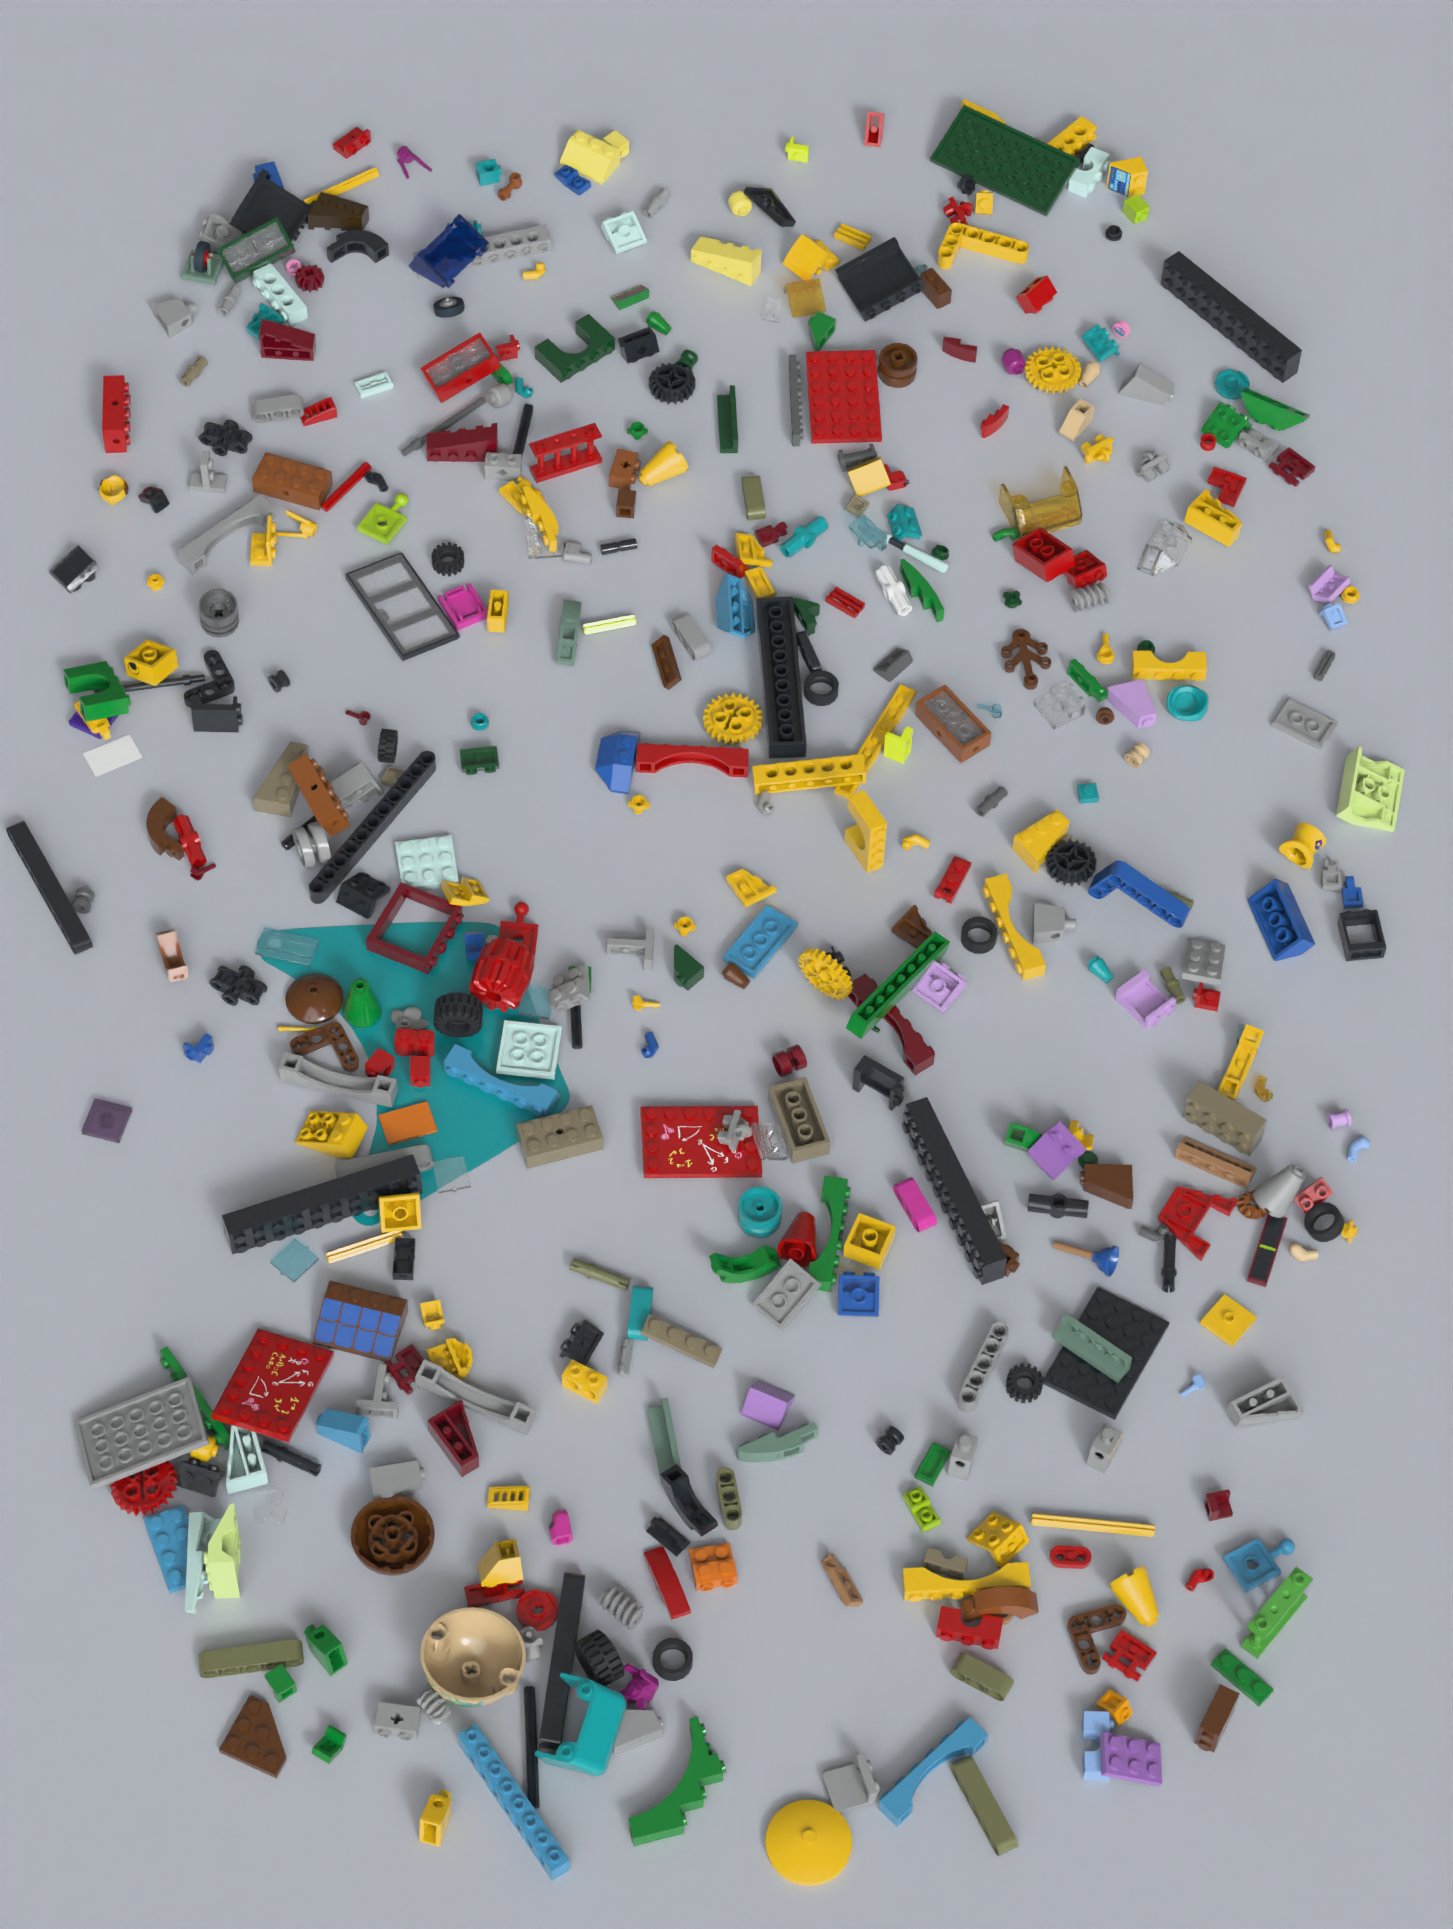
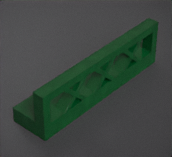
[717,385,738,454]

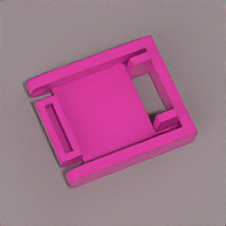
[437,583,488,631]

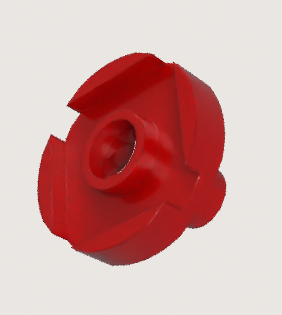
[516,1589,558,1632]

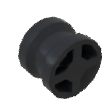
[268,670,290,693]

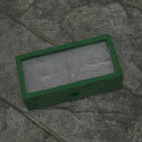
[217,217,296,284]

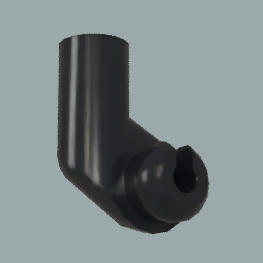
[365,471,389,492]

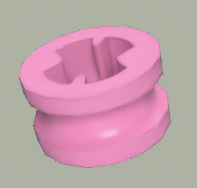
[286,259,301,276]

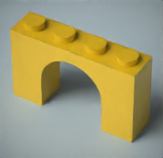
[844,790,887,873]

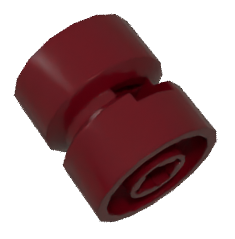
[772,1044,807,1077]

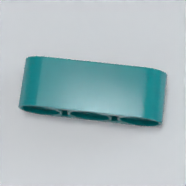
[627,1285,653,1341]

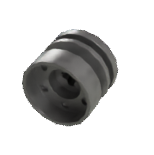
[199,589,239,638]

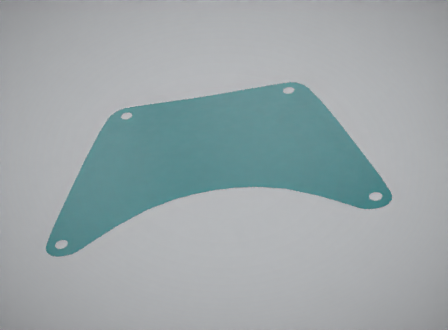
[257,922,570,1226]

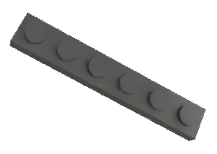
[789,354,803,447]

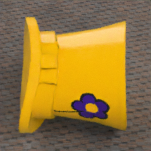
[1279,822,1326,870]

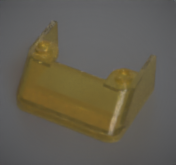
[999,466,1083,539]

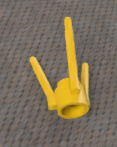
[276,510,318,539]

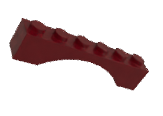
[848,973,935,1075]

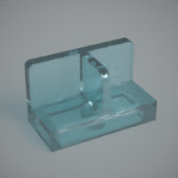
[849,515,887,551]

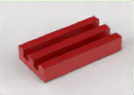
[825,587,865,619]

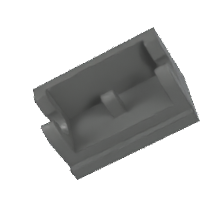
[837,444,877,472]

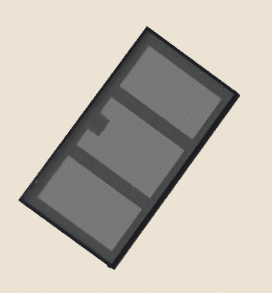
[346,552,460,661]

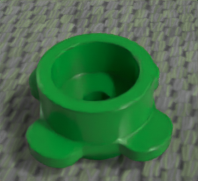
[627,422,648,440]

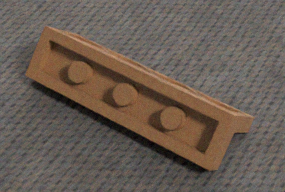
[1175,1137,1257,1189]

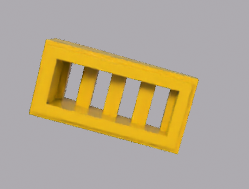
[487,1486,531,1511]

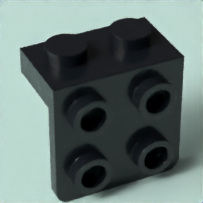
[336,872,391,919]

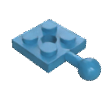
[1223,1538,1295,1593]

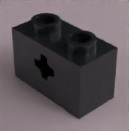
[618,327,660,363]

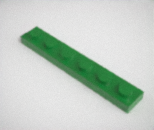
[159,1346,230,1450]

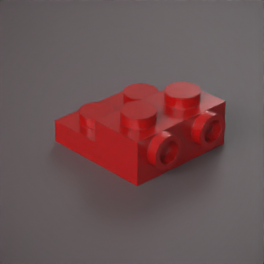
[1063,550,1107,590]

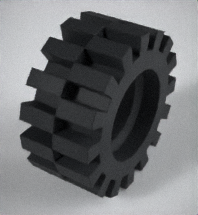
[432,542,464,577]
[378,728,398,763]
[1006,1363,1043,1403]

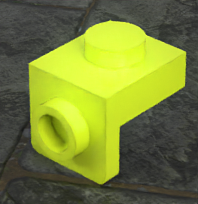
[785,136,809,162]

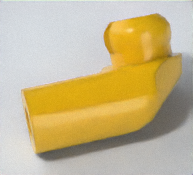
[523,262,546,280]
[1324,530,1341,554]
[902,834,931,850]

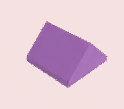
[741,1380,795,1430]

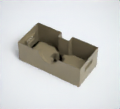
[923,1548,968,1580]

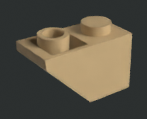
[1059,398,1095,442]

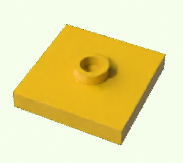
[1200,1294,1257,1347]

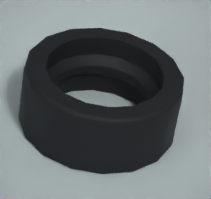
[804,670,839,706]
[961,916,997,954]
[1304,1202,1344,1242]
[653,1638,693,1681]

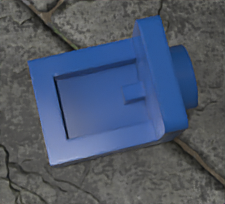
[464,931,485,961]
[183,1033,214,1063]

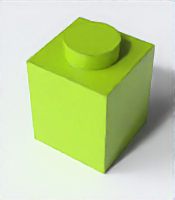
[1122,194,1150,225]

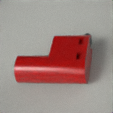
[884,464,909,491]

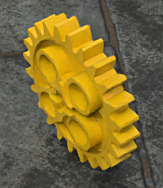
[1025,346,1082,394]
[703,692,763,746]
[798,947,853,1000]

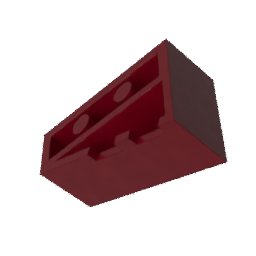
[259,319,316,361]
[427,1399,479,1477]

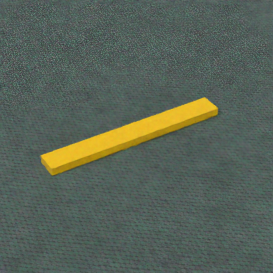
[834,684,917,799]

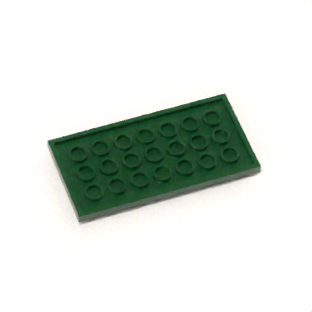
[930,105,1080,217]

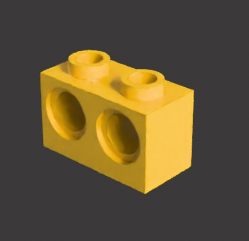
[562,1359,608,1404]

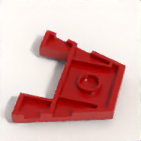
[1158,1186,1238,1261]

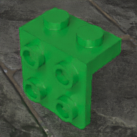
[1201,402,1252,449]

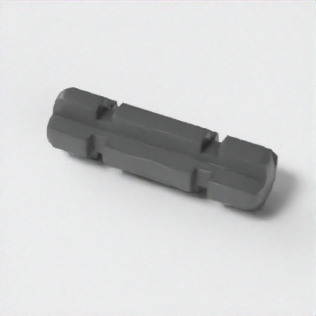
[1313,650,1336,681]

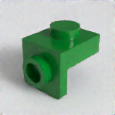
[311,1725,347,1764]

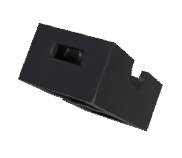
[393,1238,416,1280]

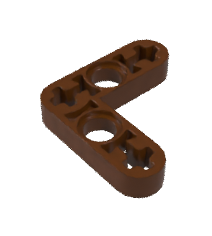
[290,1022,359,1072]
[1067,1604,1126,1675]

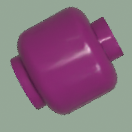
[1001,348,1026,375]

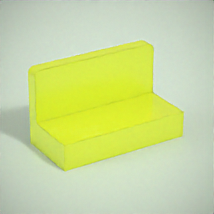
[883,726,913,764]

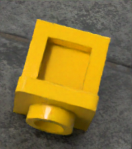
[975,191,993,215]
[420,1300,445,1331]

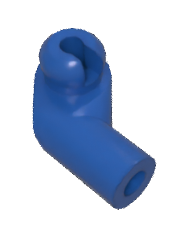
[641,1032,659,1058]

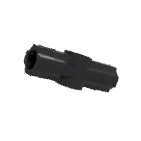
[1027,1193,1089,1219]

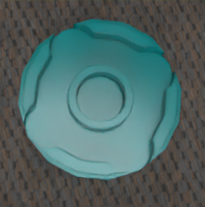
[1215,369,1249,400]

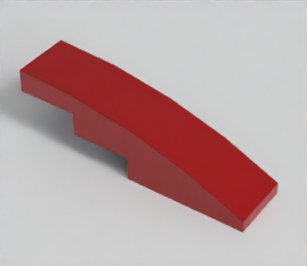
[643,1546,691,1620]

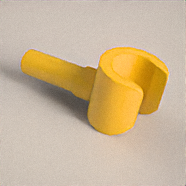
[632,995,660,1010]

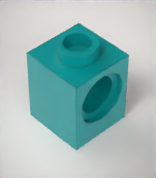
[476,159,502,187]

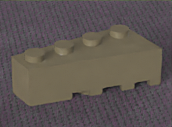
[253,742,310,817]

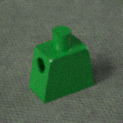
[304,1624,348,1676]

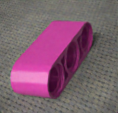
[893,1177,937,1232]

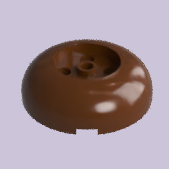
[351,1495,435,1576]

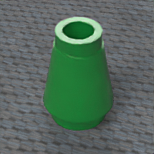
[646,311,672,336]

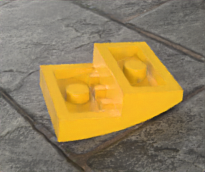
[782,234,829,282]
[440,877,490,906]

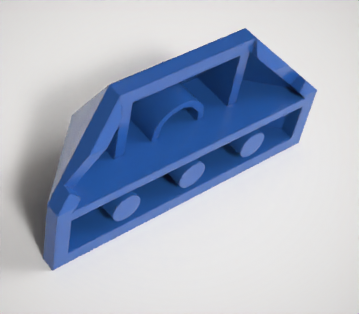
[595,730,640,794]

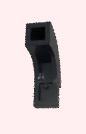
[326,230,389,263]
[660,1464,718,1537]

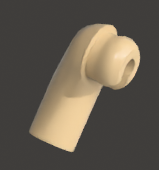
[1289,1242,1318,1261]

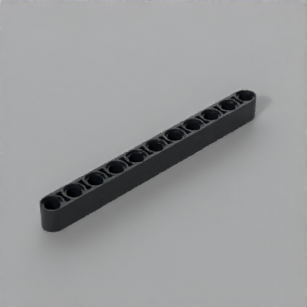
[309,751,436,904]

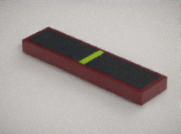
[1247,1212,1288,1287]

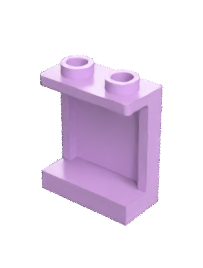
[1115,969,1176,1030]

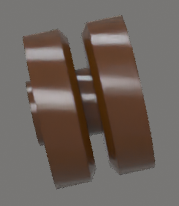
[878,343,918,388]

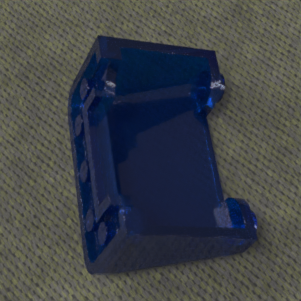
[408,213,489,289]

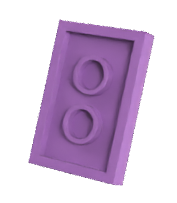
[1100,1732,1162,1786]

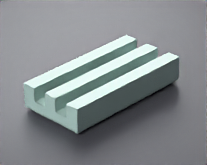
[354,371,393,398]

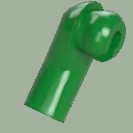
[992,528,1020,542]

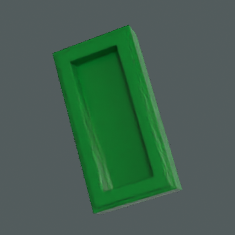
[914,1442,951,1487]

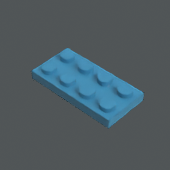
[723,905,798,979]
[143,1505,189,1593]

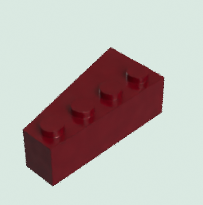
[426,423,498,462]

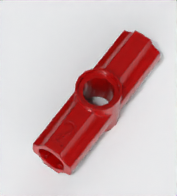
[173,814,207,868]

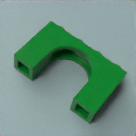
[63,661,131,722]

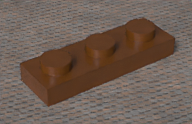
[651,635,682,690]

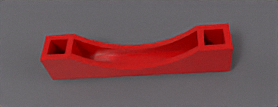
[636,743,749,778]

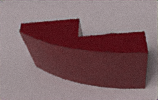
[942,337,977,363]

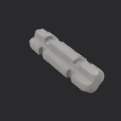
[617,1338,633,1377]

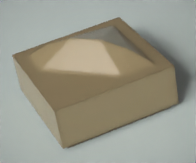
[845,494,869,519]
[381,766,405,787]

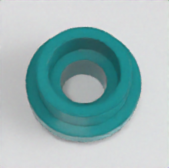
[471,713,489,731]

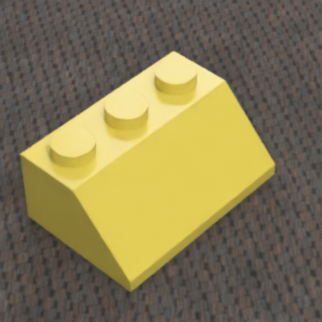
[560,130,620,184]

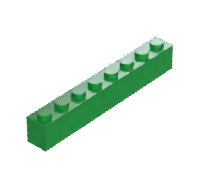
[846,931,950,1039]

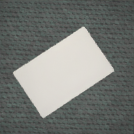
[83,735,142,777]

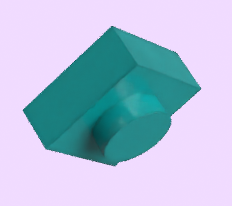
[1077,783,1099,804]

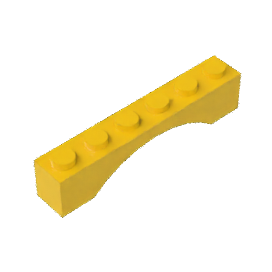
[982,873,1046,980]
[902,1562,1031,1602]

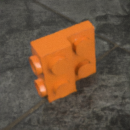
[689,1543,738,1591]

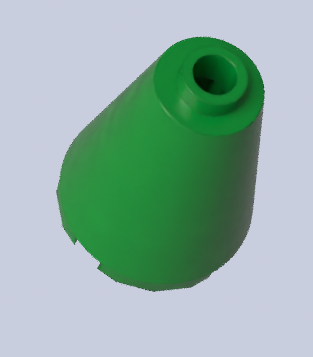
[343,979,382,1028]

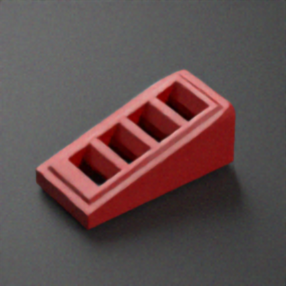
[300,397,337,426]

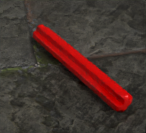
[321,462,372,512]

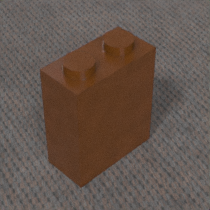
[1195,1684,1240,1753]

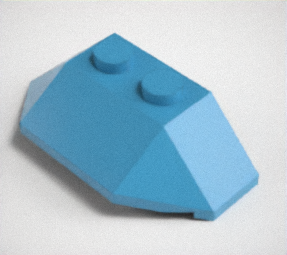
[715,573,755,639]

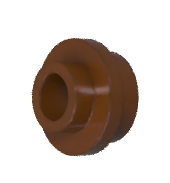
[1096,707,1114,725]

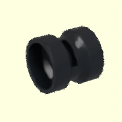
[876,1426,904,1455]

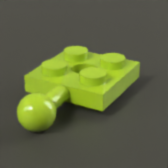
[357,493,409,545]

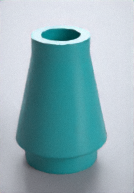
[1086,955,1114,984]

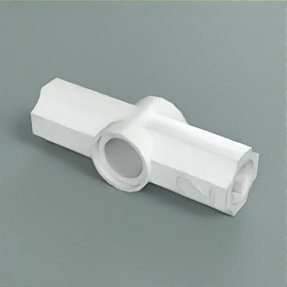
[876,565,912,616]

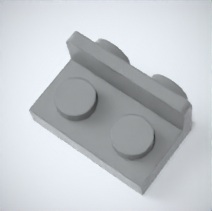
[1238,427,1279,462]

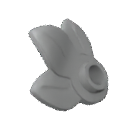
[391,1007,429,1031]

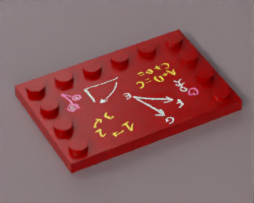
[640,1106,762,1178]
[212,1328,334,1442]

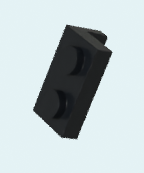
[175,1458,225,1497]

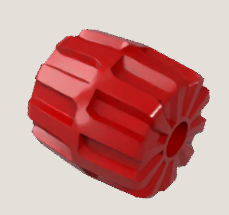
[469,938,534,1012]

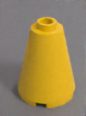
[638,441,689,487]
[1109,1566,1160,1628]

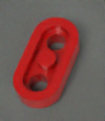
[1049,1545,1092,1569]

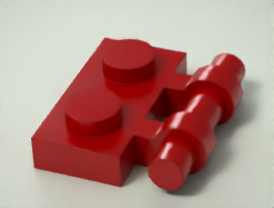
[1102,1629,1157,1682]

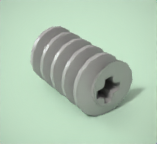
[1070,582,1110,612]
[597,1585,644,1630]

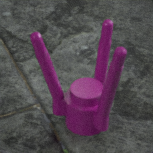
[397,146,432,179]

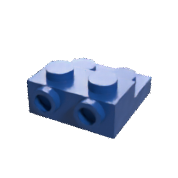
[838,1271,880,1317]

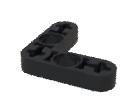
[184,650,235,708]

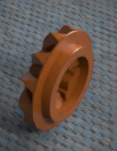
[1237,1190,1268,1219]

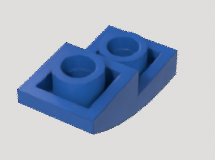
[554,165,591,196]

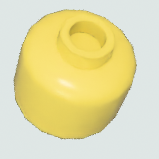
[728,191,752,216]

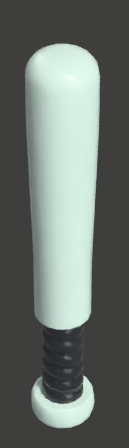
[884,534,949,573]

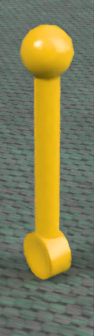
[277,1025,317,1031]

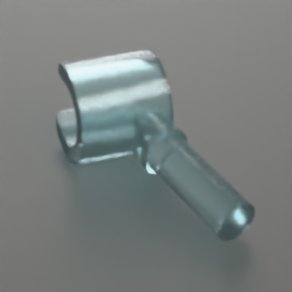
[977,704,1002,718]

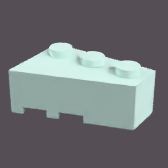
[226,1425,268,1494]

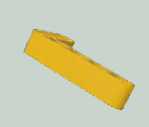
[937,223,1029,269]

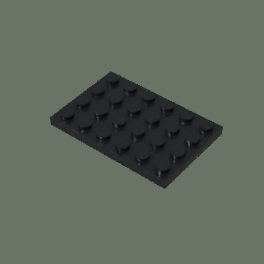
[1043,1287,1170,1420]

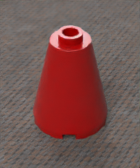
[777,1212,817,1267]

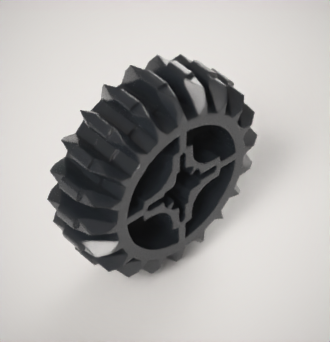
[649,362,696,405]
[1045,839,1097,886]

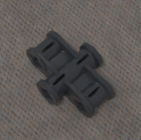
[199,419,253,456]
[209,965,268,1006]

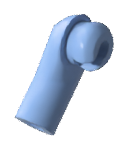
[1347,1136,1370,1162]

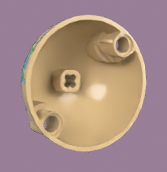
[420,1607,526,1708]

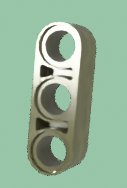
[742,475,766,520]
[716,1467,742,1530]
[950,1652,1014,1701]

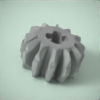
[416,1688,451,1725]

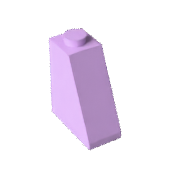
[1107,679,1157,728]

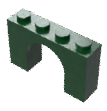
[534,314,615,383]

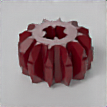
[295,263,325,293]

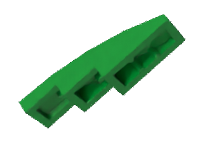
[900,559,944,622]

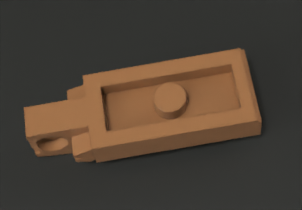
[821,1554,863,1607]

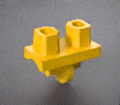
[1081,434,1114,464]

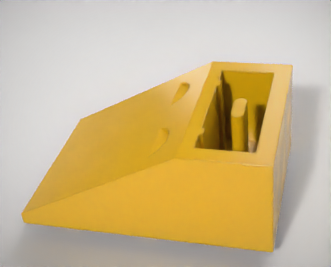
[295,1110,368,1159]

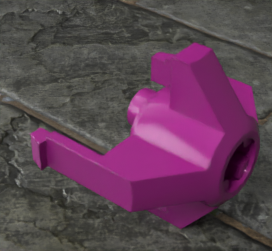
[606,1663,659,1710]

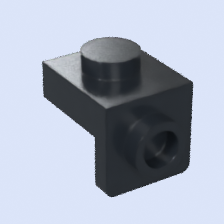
[138,486,170,513]

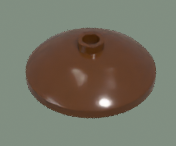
[285,973,344,1024]

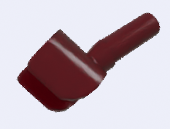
[346,710,371,726]
[190,863,216,881]

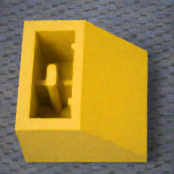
[477,1539,523,1587]

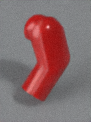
[1185,1568,1214,1591]

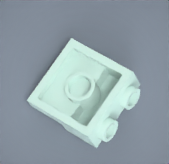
[601,211,647,254]

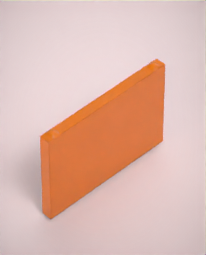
[378,1101,437,1146]

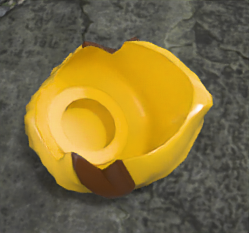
[98,475,129,505]

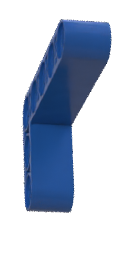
[1088,860,1190,928]

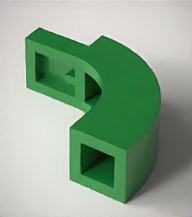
[709,1245,781,1283]

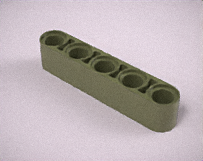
[198,1639,304,1678]
[950,1755,1018,1856]

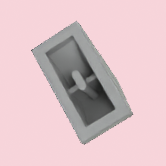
[981,1200,1007,1241]

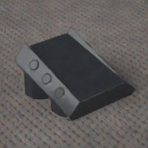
[49,545,99,594]

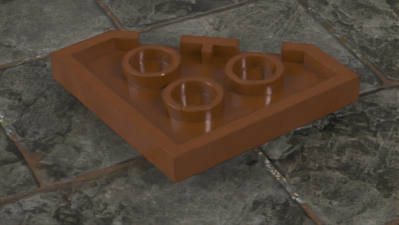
[219,1695,287,1779]

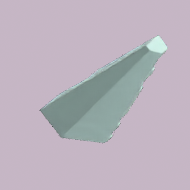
[185,1512,221,1614]

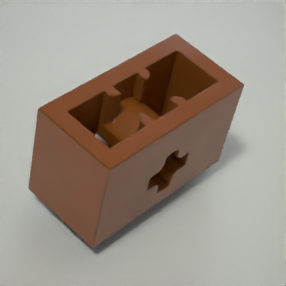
[609,449,641,490]

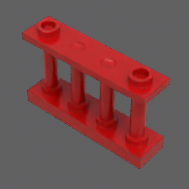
[529,423,602,483]

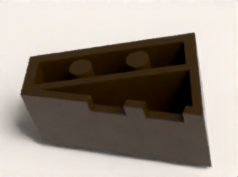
[308,192,369,231]

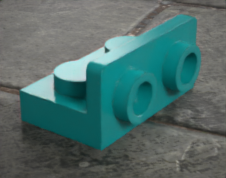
[1081,324,1120,363]

